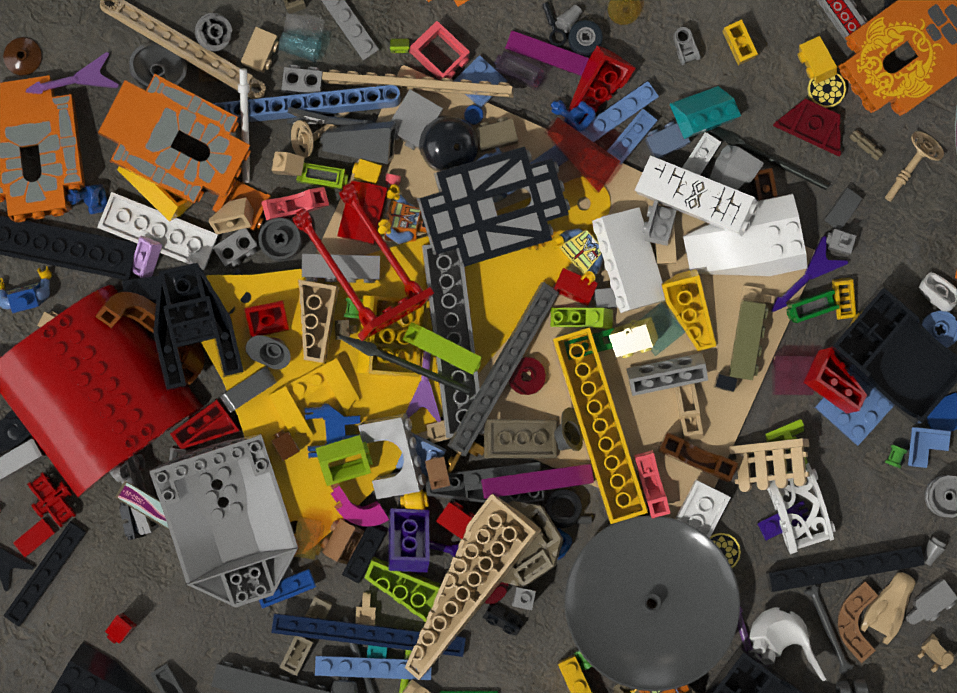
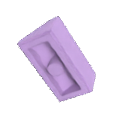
[132,236,162,278]

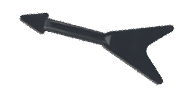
[0,547,34,591]

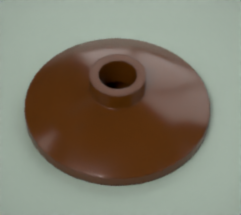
[3,37,42,76]

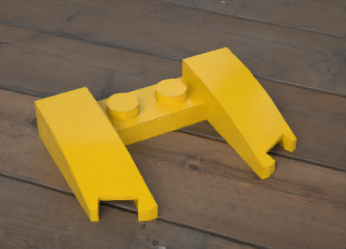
[269,358,360,437]

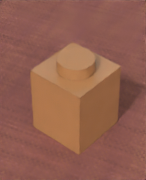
[425,457,450,490]

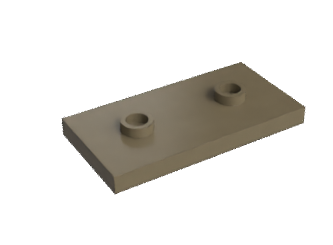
[484,419,557,458]

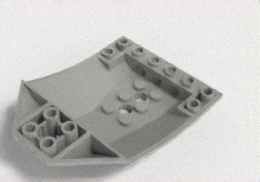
[149,434,298,607]

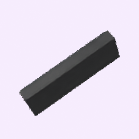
[342,526,386,584]

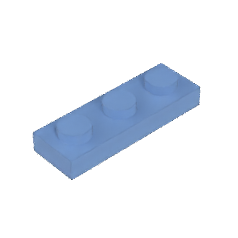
[606,109,657,165]

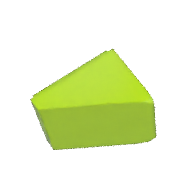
[390,39,410,53]

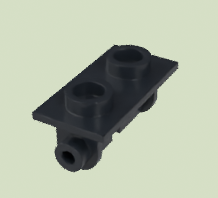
[119,502,145,540]
[482,603,524,636]

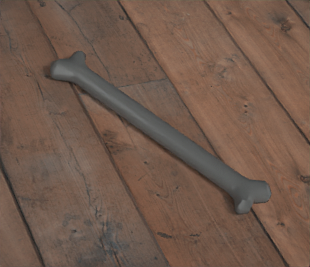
[804,584,854,675]

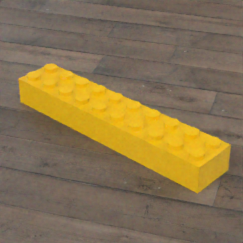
[552,327,648,524]

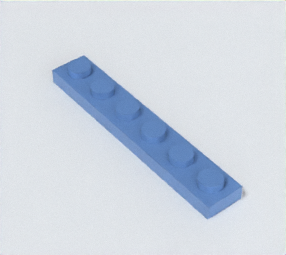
[315,655,431,680]

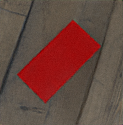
[13,518,55,558]

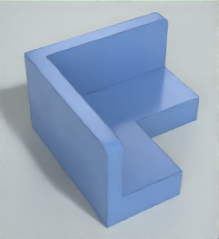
[908,427,951,468]

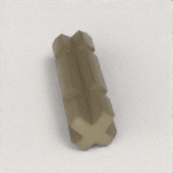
[850,130,883,160]

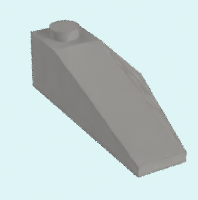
[709,145,764,191]

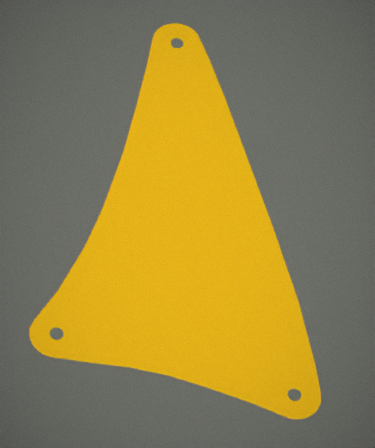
[201,177,611,554]

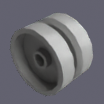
[924,475,957,518]

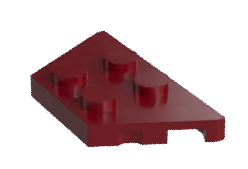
[773,99,841,157]

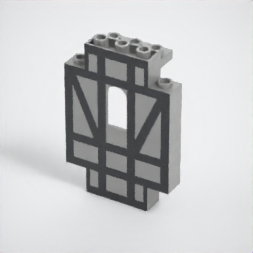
[417,146,570,267]

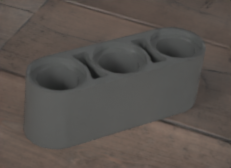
[220,366,277,413]

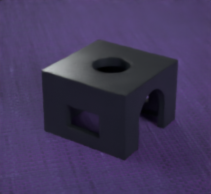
[714,374,737,392]

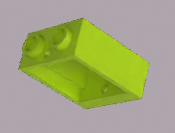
[315,435,373,486]

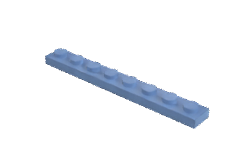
[530,81,659,167]

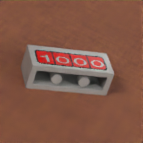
[817,0,867,43]

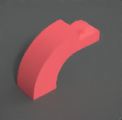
[262,187,329,220]
[634,450,671,518]

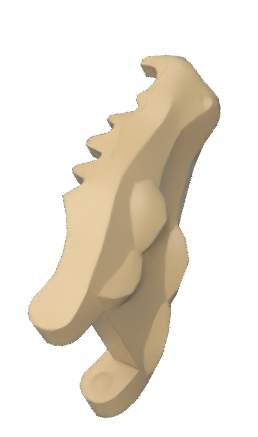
[859,572,915,645]

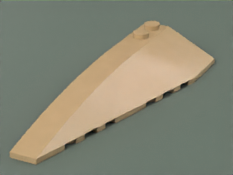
[405,494,542,680]

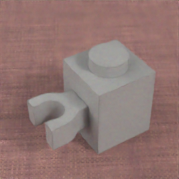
[826,229,856,255]

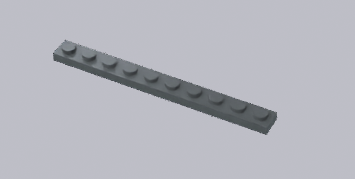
[447,282,559,456]

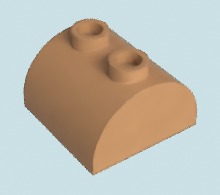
[321,518,365,565]

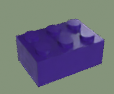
[389,508,430,572]

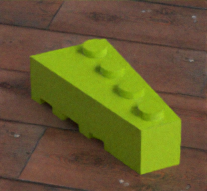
[365,557,441,622]

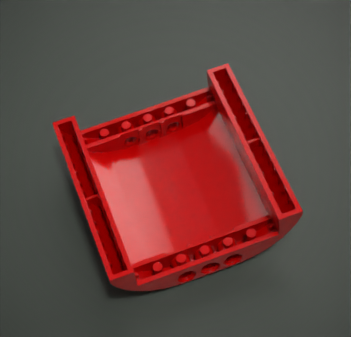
[0,285,204,498]

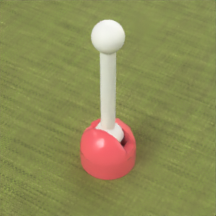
[382,173,401,220]

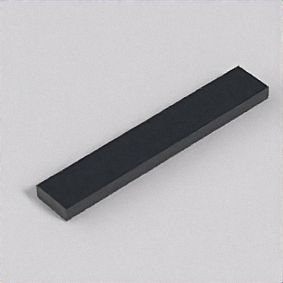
[3,521,86,627]

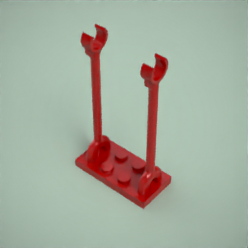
[292,183,434,341]

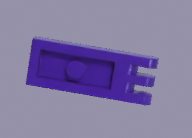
[757,501,809,541]

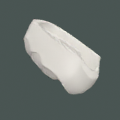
[919,272,957,312]

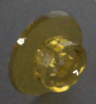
[608,0,641,25]

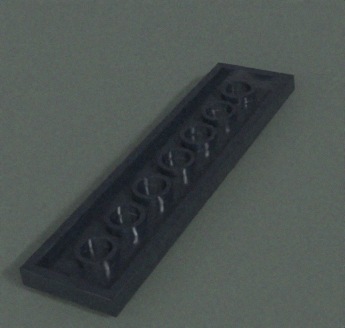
[0,216,137,280]

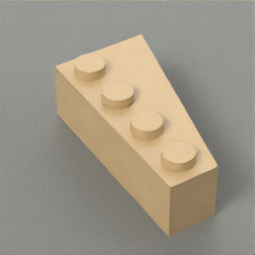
[298,280,339,363]

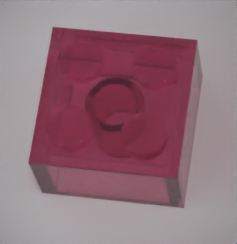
[772,356,814,396]

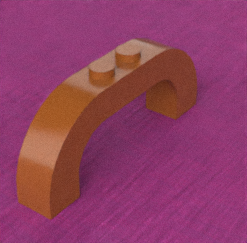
[95,292,204,385]

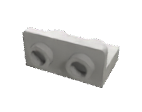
[642,200,677,246]

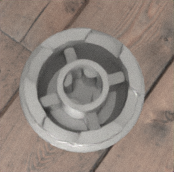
[195,13,232,51]

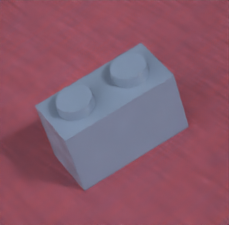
[645,121,690,159]

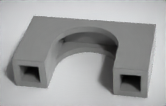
[358,413,426,499]

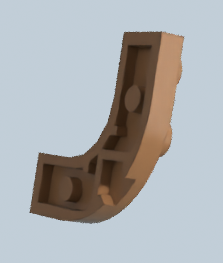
[838,581,878,663]

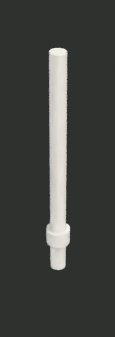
[238,68,250,183]

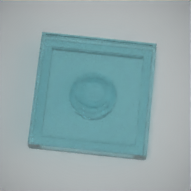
[640,302,686,356]

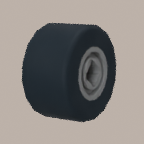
[568,20,603,56]

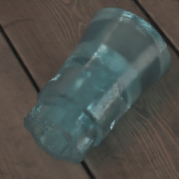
[279,32,322,63]

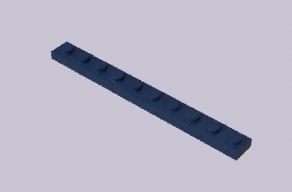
[271,613,466,657]

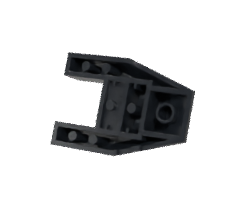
[153,263,244,391]

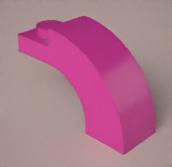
[330,483,389,526]

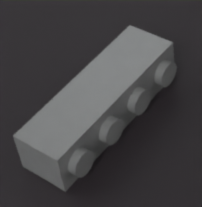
[302,254,380,283]

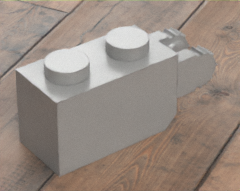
[905,579,957,625]

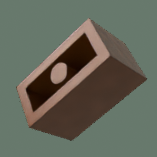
[753,168,778,201]

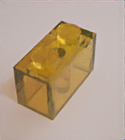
[294,516,325,560]

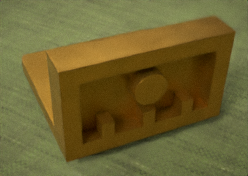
[446,442,484,473]

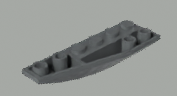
[425,462,545,504]

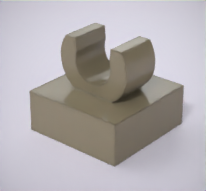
[335,320,357,340]

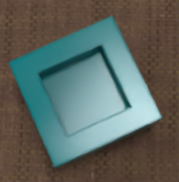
[367,645,387,658]

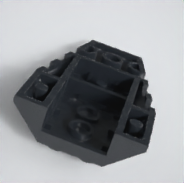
[51,642,148,693]

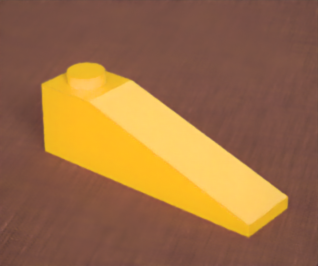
[661,269,716,351]

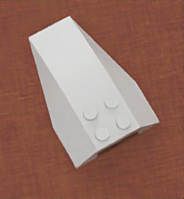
[683,194,807,276]

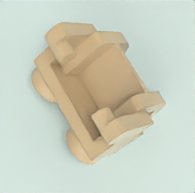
[917,634,955,673]

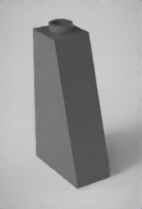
[321,121,396,164]

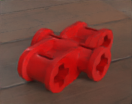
[27,472,77,527]

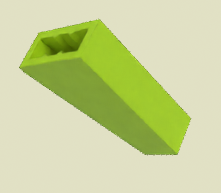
[402,322,482,375]

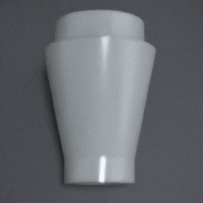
[555,5,582,33]
[923,536,946,566]

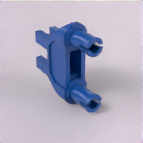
[305,403,362,458]

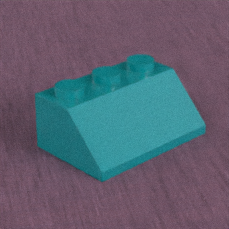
[670,86,741,139]

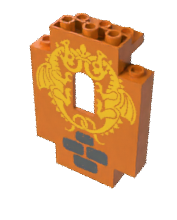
[838,0,957,116]

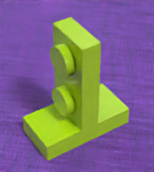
[766,419,808,468]

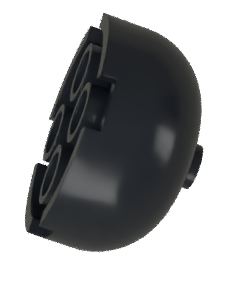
[419,116,478,172]

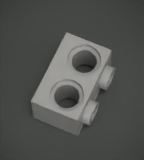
[282,65,323,94]
[213,228,259,268]

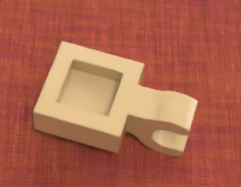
[740,285,775,305]
[416,420,450,443]
[356,592,376,625]

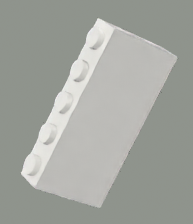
[592,207,665,313]

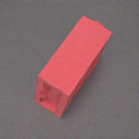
[409,21,470,81]

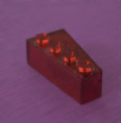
[544,117,621,193]

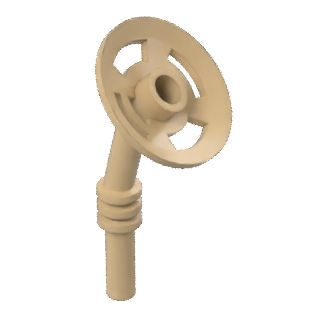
[291,100,355,158]
[885,131,944,202]

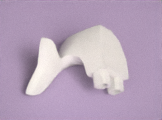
[750,607,826,681]

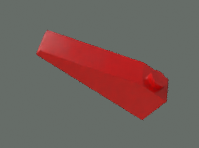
[568,45,635,124]

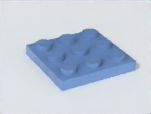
[814,369,893,446]

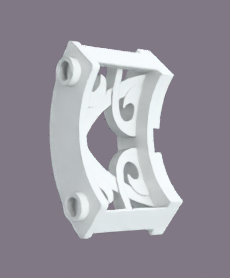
[767,463,836,554]

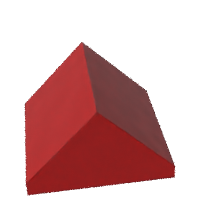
[244,300,289,338]

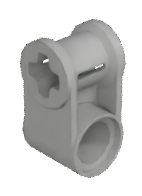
[673,27,700,66]

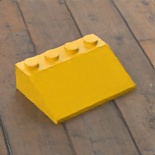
[357,295,424,377]

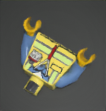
[550,228,603,285]

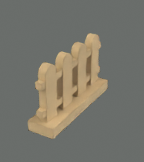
[729,438,810,492]

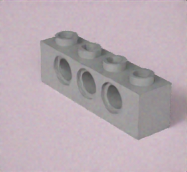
[626,353,708,396]

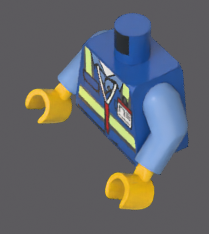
[0,266,52,313]

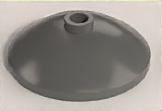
[129,42,187,89]

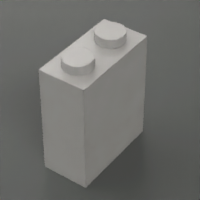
[391,89,443,150]

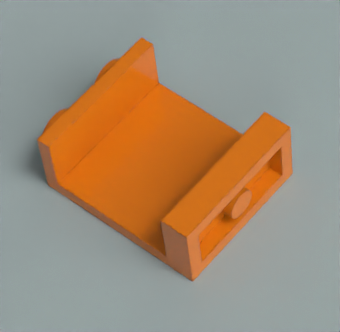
[212,178,272,231]

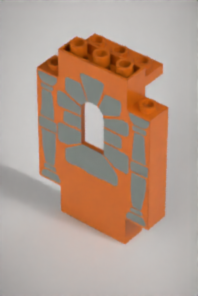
[98,74,251,204]
[0,75,85,222]

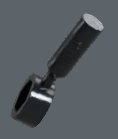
[542,2,566,47]

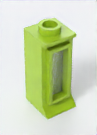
[296,163,349,190]

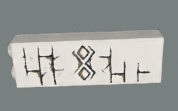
[635,156,758,237]

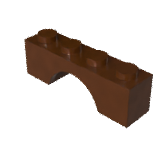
[657,432,738,482]

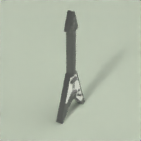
[287,107,377,126]

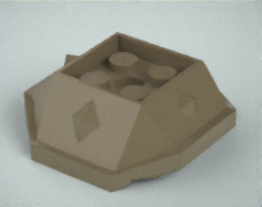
[501,501,563,587]

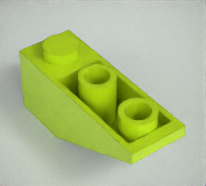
[550,308,613,329]

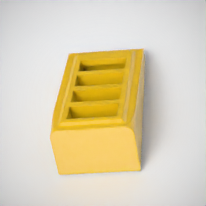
[832,277,856,319]

